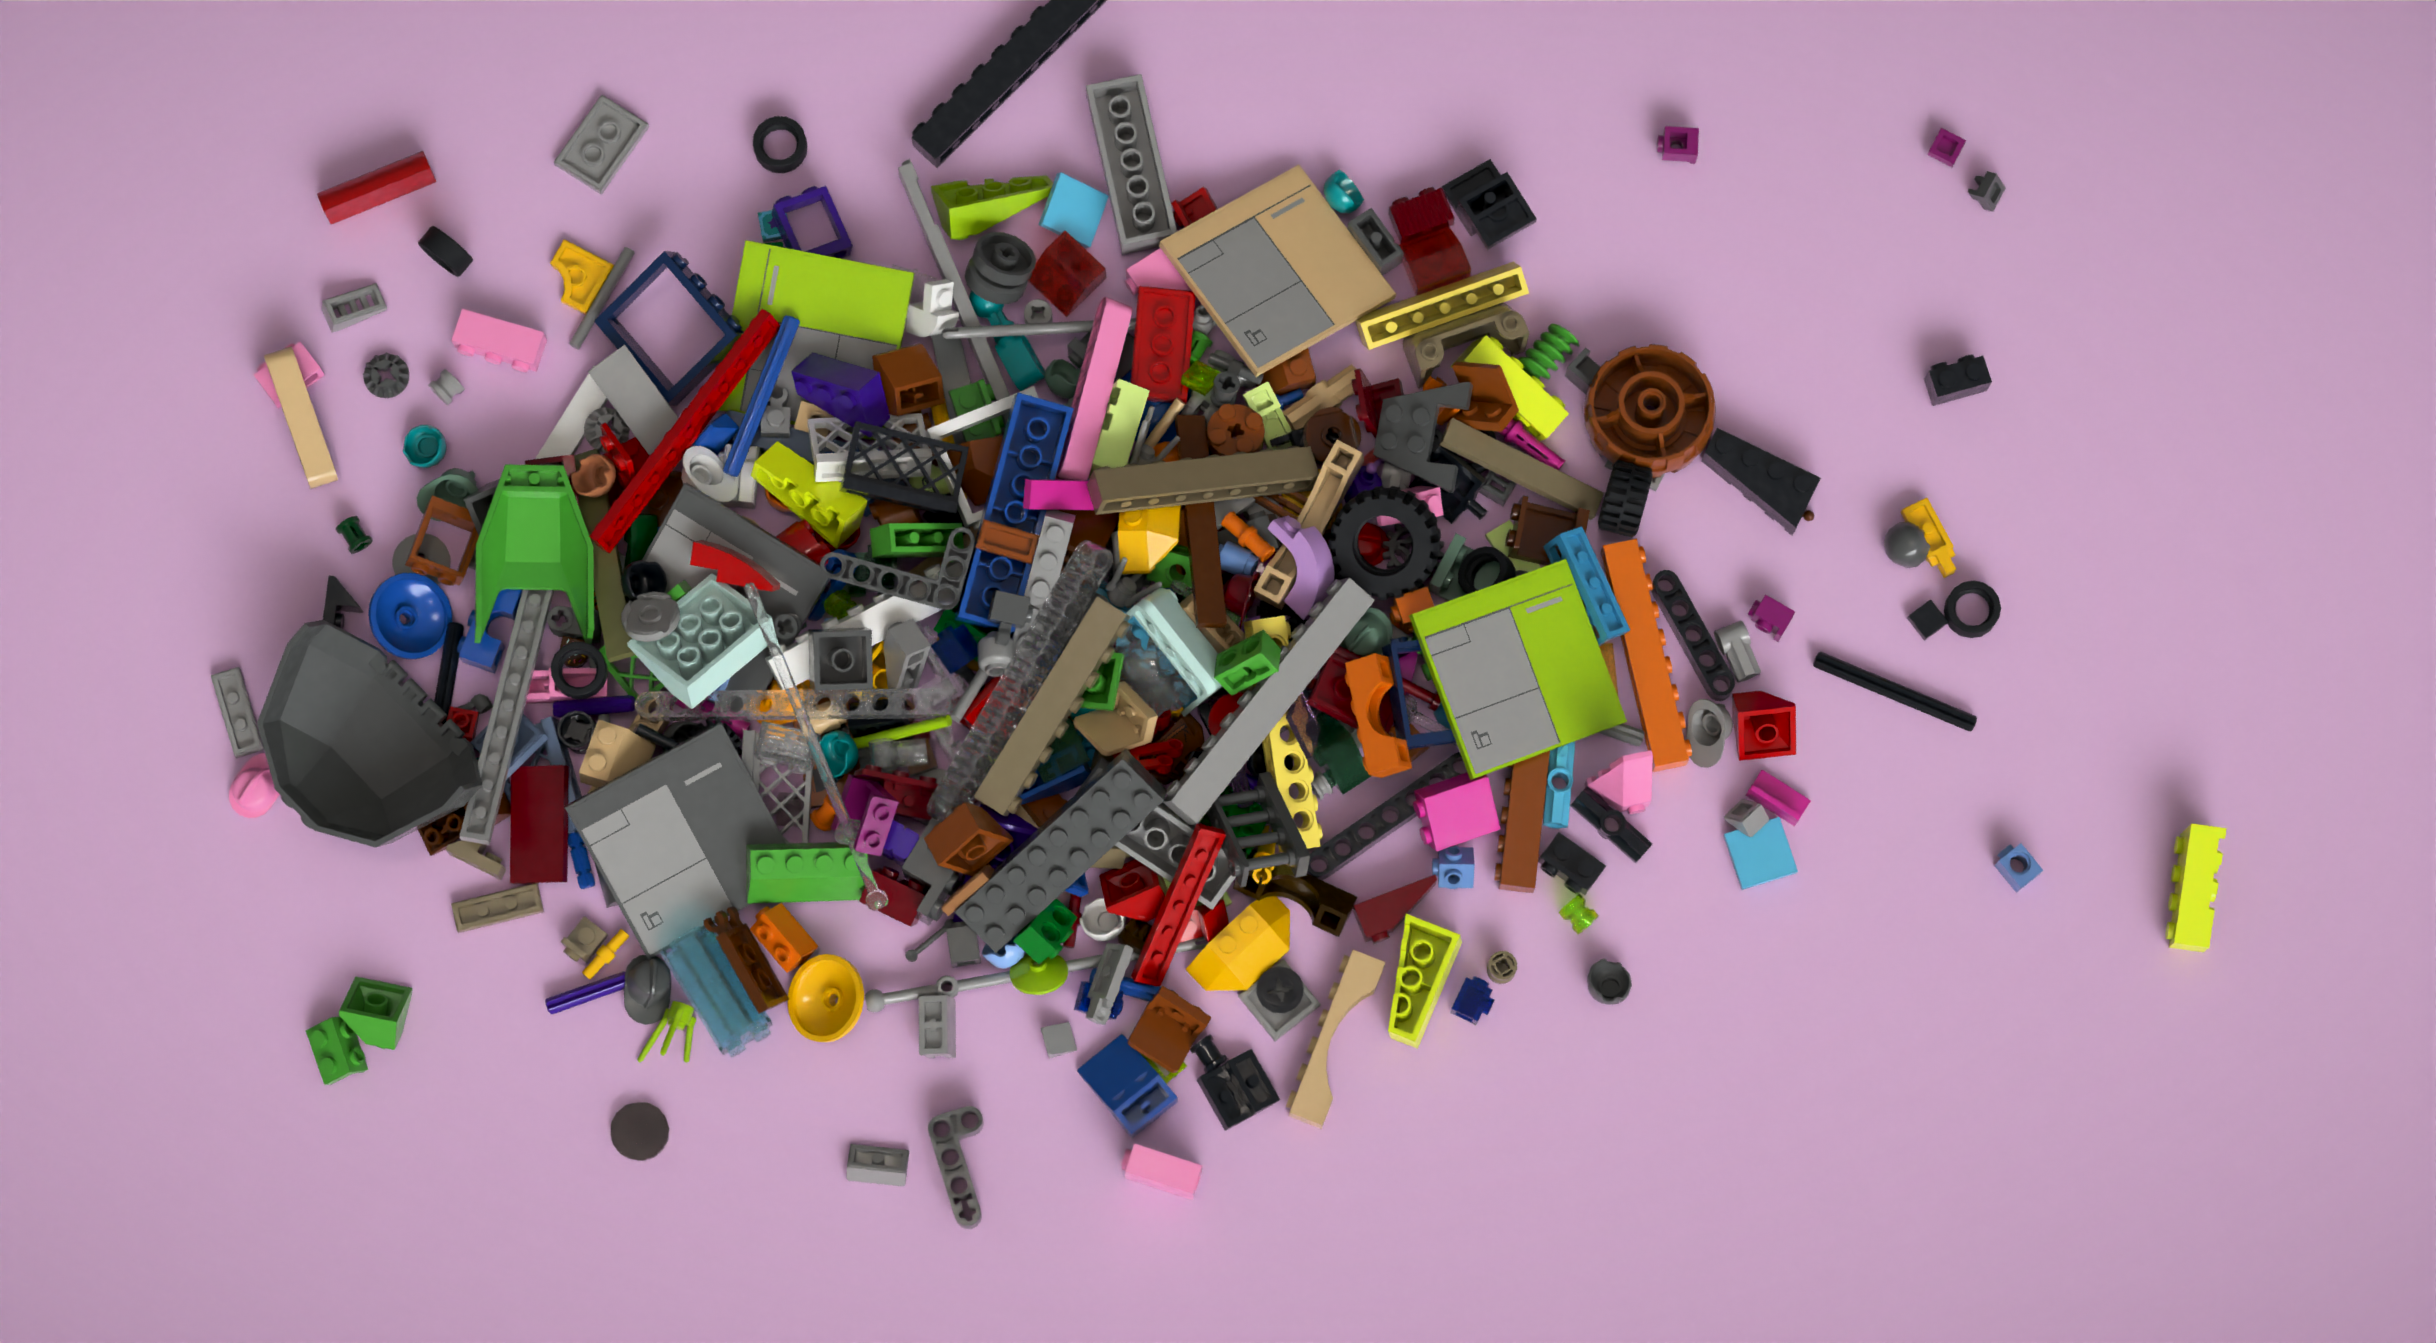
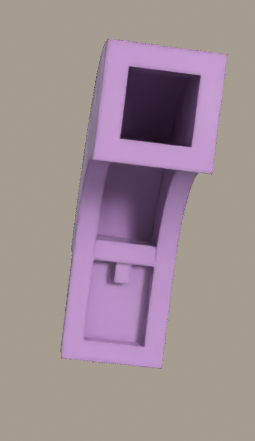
[1267,516,1334,620]

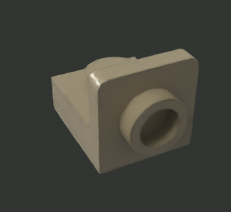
[561,916,608,963]

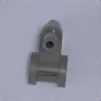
[1208,353,1264,408]

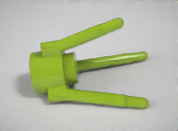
[637,1001,697,1063]

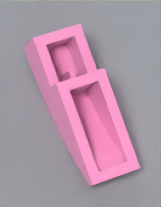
[526,668,608,704]

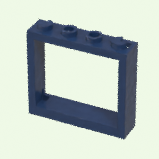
[594,251,744,406]
[1382,636,1456,749]

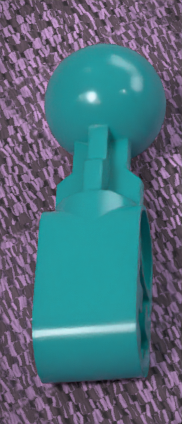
[969,290,1045,391]

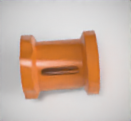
[810,793,841,831]

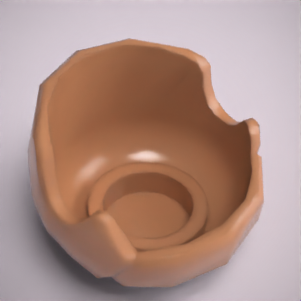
[571,453,616,498]

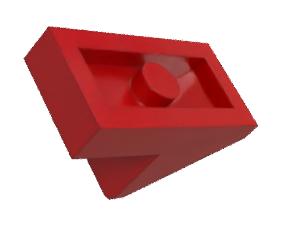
[1179,899,1229,943]

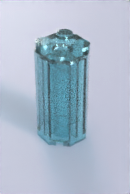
[660,926,773,1058]

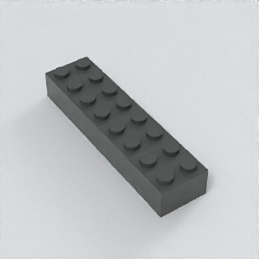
[955,749,1167,953]

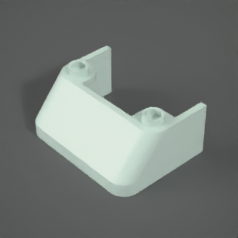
[1125,587,1223,717]

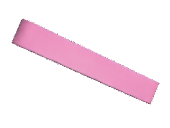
[1056,297,1132,480]

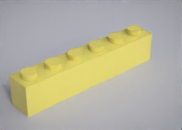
[1355,261,1529,350]

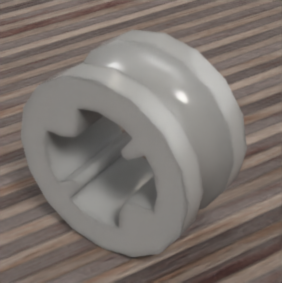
[1311,771,1333,800]

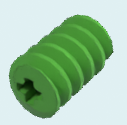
[1518,324,1580,381]

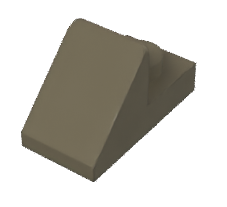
[446,840,506,880]

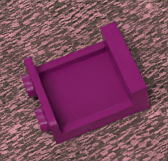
[831,774,899,857]

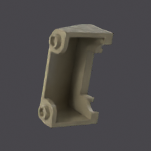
[1403,302,1529,389]

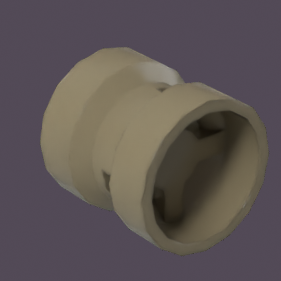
[1487,951,1517,984]

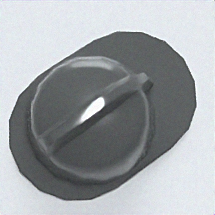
[624,955,671,1025]

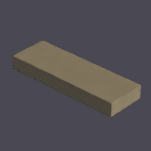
[451,883,544,933]

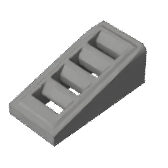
[322,283,387,333]

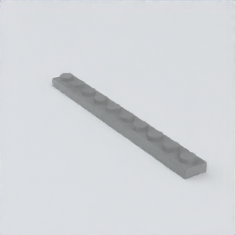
[460,590,554,845]

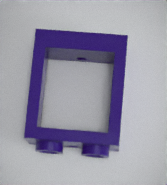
[771,186,853,259]

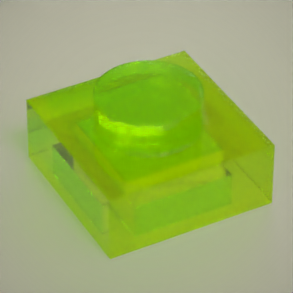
[1181,360,1221,396]

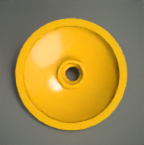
[787,954,864,1043]

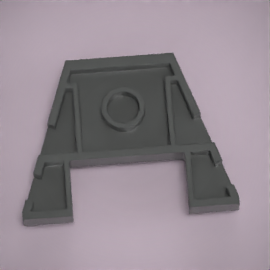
[1373,382,1473,493]

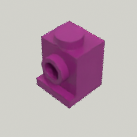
[1657,126,1699,164]
[1748,594,1795,642]

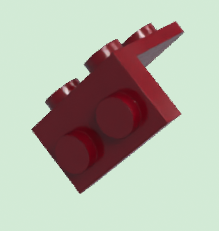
[1352,368,1404,439]

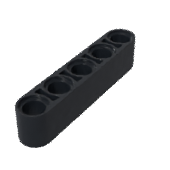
[1651,570,1735,701]

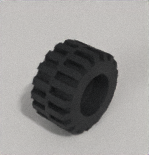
[1598,460,1653,538]

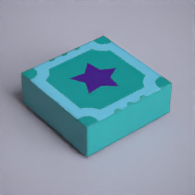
[758,210,788,242]

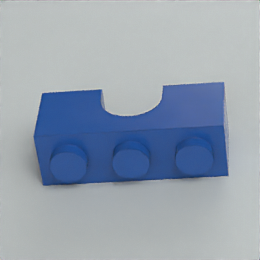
[457,589,523,674]

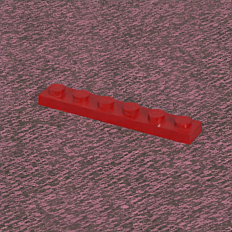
[1131,823,1226,986]

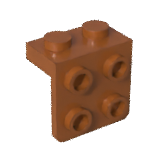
[1128,985,1212,1073]

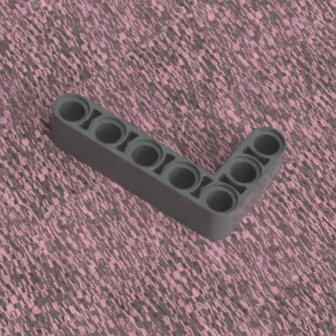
[820,527,975,610]

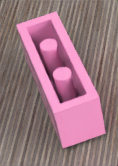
[452,309,547,372]

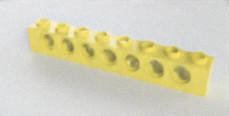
[1243,615,1323,853]

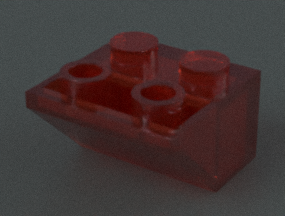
[1028,231,1106,317]

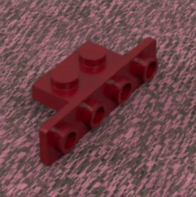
[854,765,972,822]

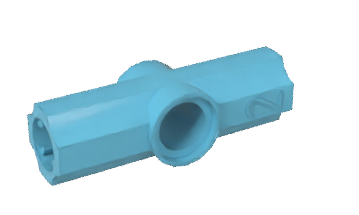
[1543,741,1575,829]

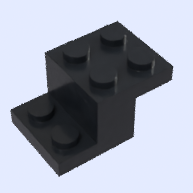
[1442,159,1537,250]

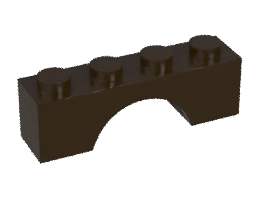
[1233,849,1358,937]

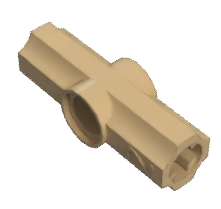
[1283,364,1357,431]

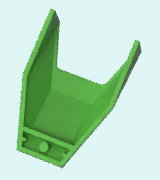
[474,464,594,645]

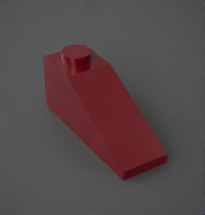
[1353,875,1437,944]

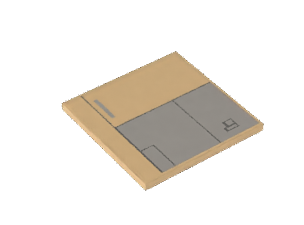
[1159,165,1396,377]

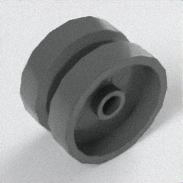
[964,232,1036,304]

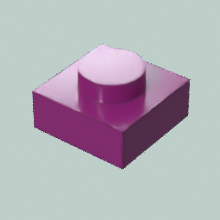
[1927,128,1966,167]

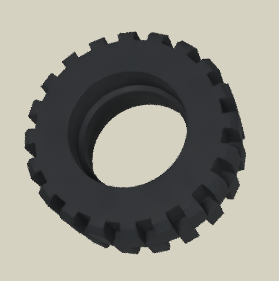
[1328,486,1441,600]

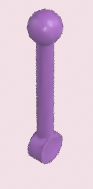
[1366,459,1384,474]

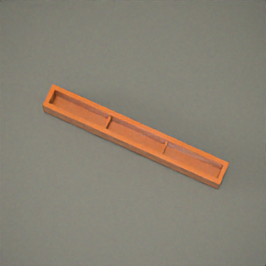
[1601,539,1692,772]

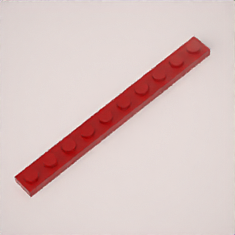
[589,309,780,554]

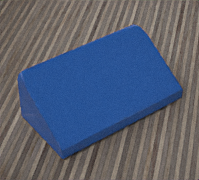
[682,413,739,459]

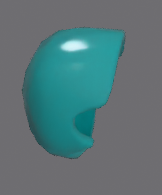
[1323,170,1364,214]
[403,425,447,468]
[817,730,859,778]

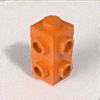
[750,903,819,973]

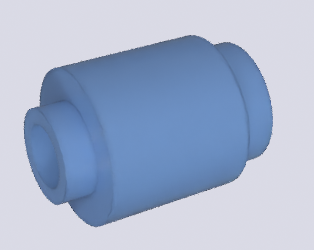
[1219,541,1259,576]

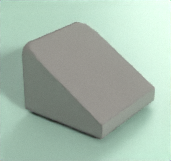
[1724,799,1769,837]
[1041,1022,1077,1059]

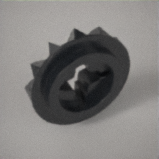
[1257,967,1304,1014]

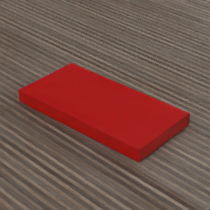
[1130,286,1195,404]

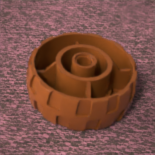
[1584,344,1716,478]

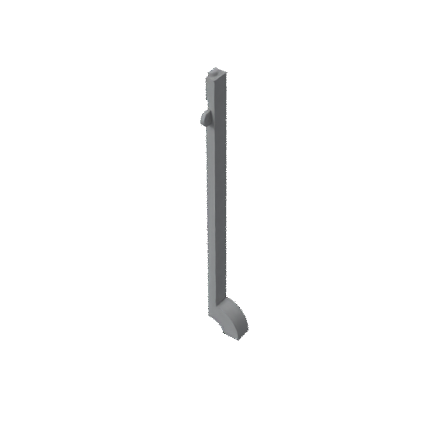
[898,159,1068,595]

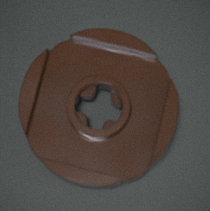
[1303,407,1361,464]

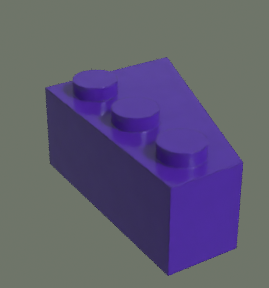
[791,352,890,438]

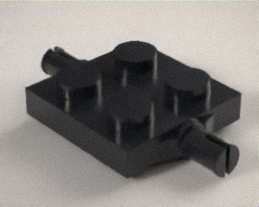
[1409,445,1488,524]

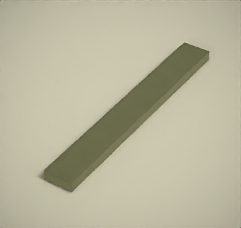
[574,449,635,663]

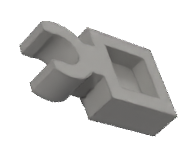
[761,388,791,438]

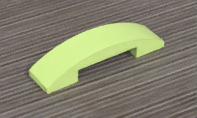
[1243,381,1292,450]

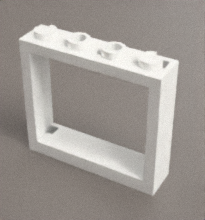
[925,386,1062,530]

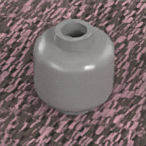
[977,631,1016,677]

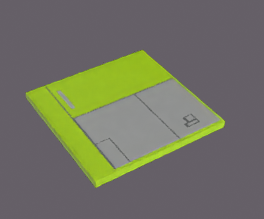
[719,240,915,441]
[1409,559,1627,780]

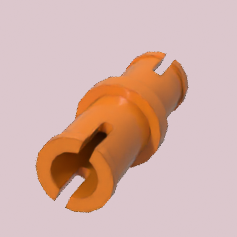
[1221,511,1275,562]

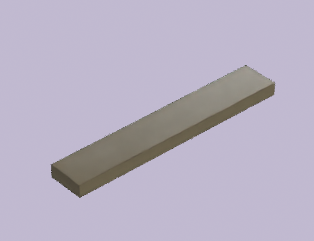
[1439,418,1604,520]

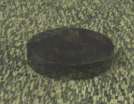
[610,1102,670,1161]

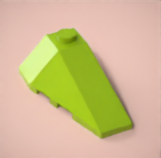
[931,175,1053,240]

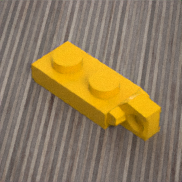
[1900,498,1956,578]

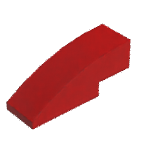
[690,540,780,592]

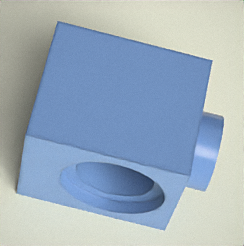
[1994,843,2043,893]

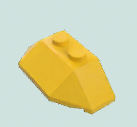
[1118,505,1181,574]
[1185,896,1290,991]

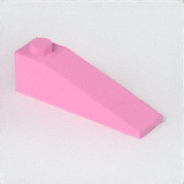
[1585,750,1653,814]

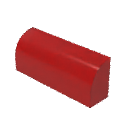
[317,151,436,225]

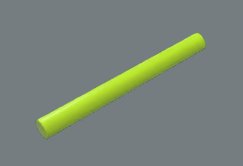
[853,715,952,749]

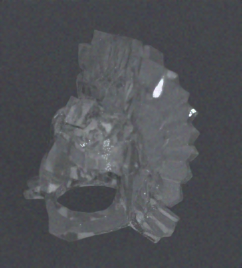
[1114,624,1196,716]

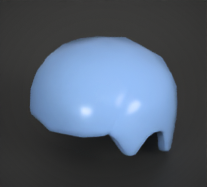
[982,934,1025,969]

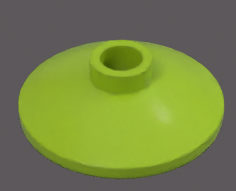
[1010,954,1068,995]

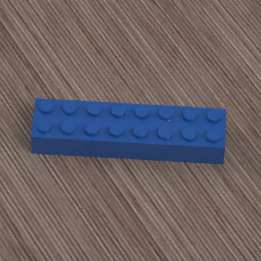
[954,393,1074,635]

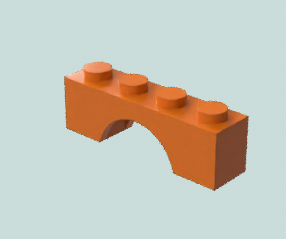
[1345,653,1412,778]

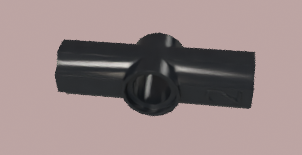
[1570,786,1652,864]

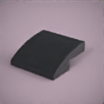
[1197,1049,1280,1131]

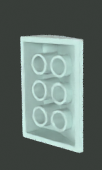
[627,573,776,709]

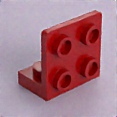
[599,422,665,489]

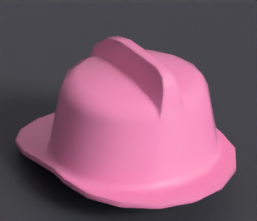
[229,753,280,818]

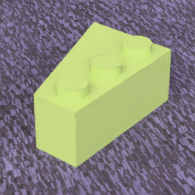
[1088,379,1150,479]

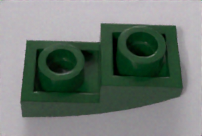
[624,513,658,568]

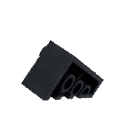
[1702,428,1821,536]

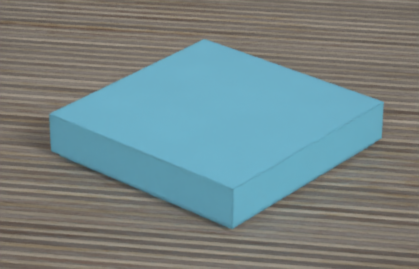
[1038,172,1109,248]
[1723,817,1798,890]

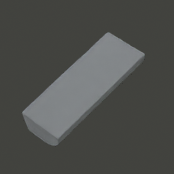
[588,344,679,455]

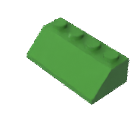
[746,842,868,903]

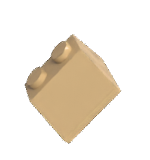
[579,719,656,788]

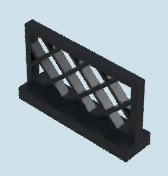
[839,421,969,517]

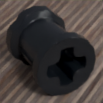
[1190,1035,1228,1073]

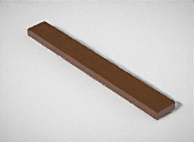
[1175,415,1227,628]

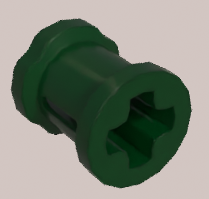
[335,516,373,554]

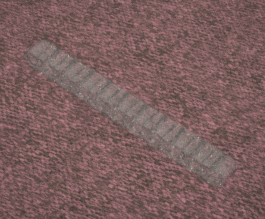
[927,540,1113,823]
[635,688,955,721]

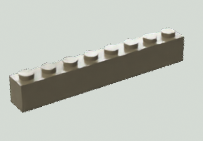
[1087,446,1319,515]
[974,596,1131,817]

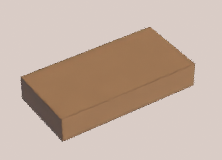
[942,864,994,916]

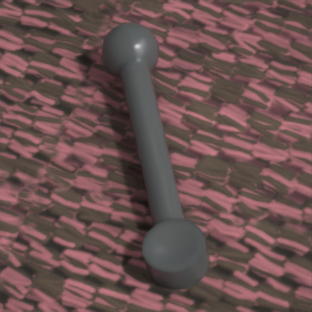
[906,919,956,962]

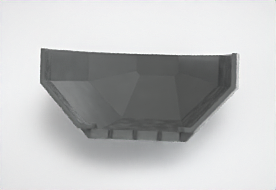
[257,620,483,847]

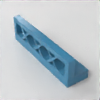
[1543,526,1630,647]

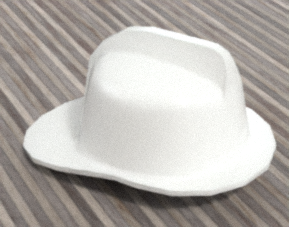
[681,446,737,503]

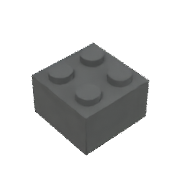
[808,628,873,691]

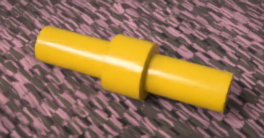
[582,929,629,980]

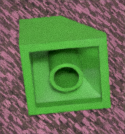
[1081,653,1124,711]
[339,976,413,1050]

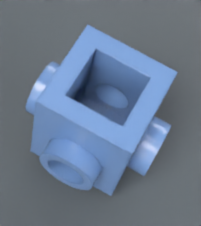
[1432,846,1475,889]

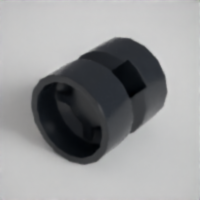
[557,710,597,754]

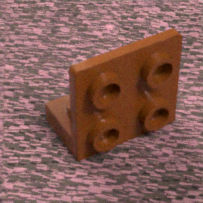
[1452,361,1519,432]

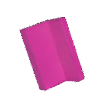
[1746,770,1811,827]

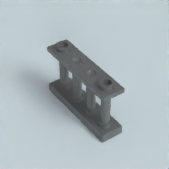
[1206,772,1311,887]

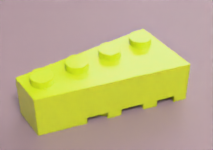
[1450,335,1569,441]
[751,441,868,549]
[2165,823,2227,952]
[1388,914,1462,1049]

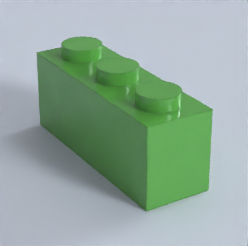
[870,523,964,558]

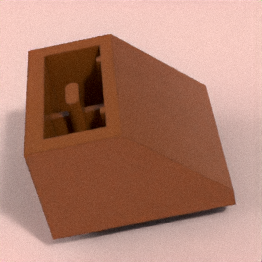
[872,343,945,416]

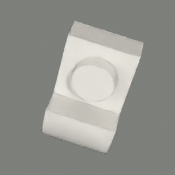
[906,279,959,337]

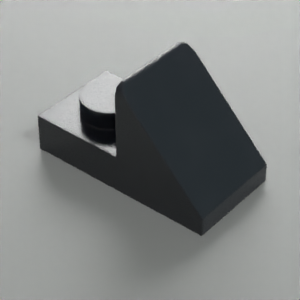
[323,575,363,629]

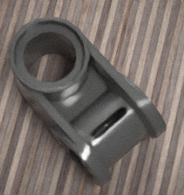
[547,606,602,643]

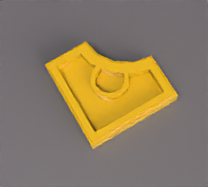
[550,239,614,315]

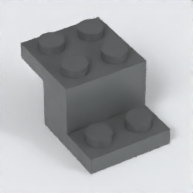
[902,818,961,926]

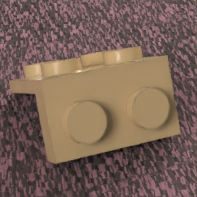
[1073,681,1158,756]

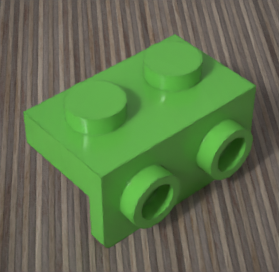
[306,1017,368,1085]

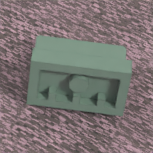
[1428,533,1500,601]

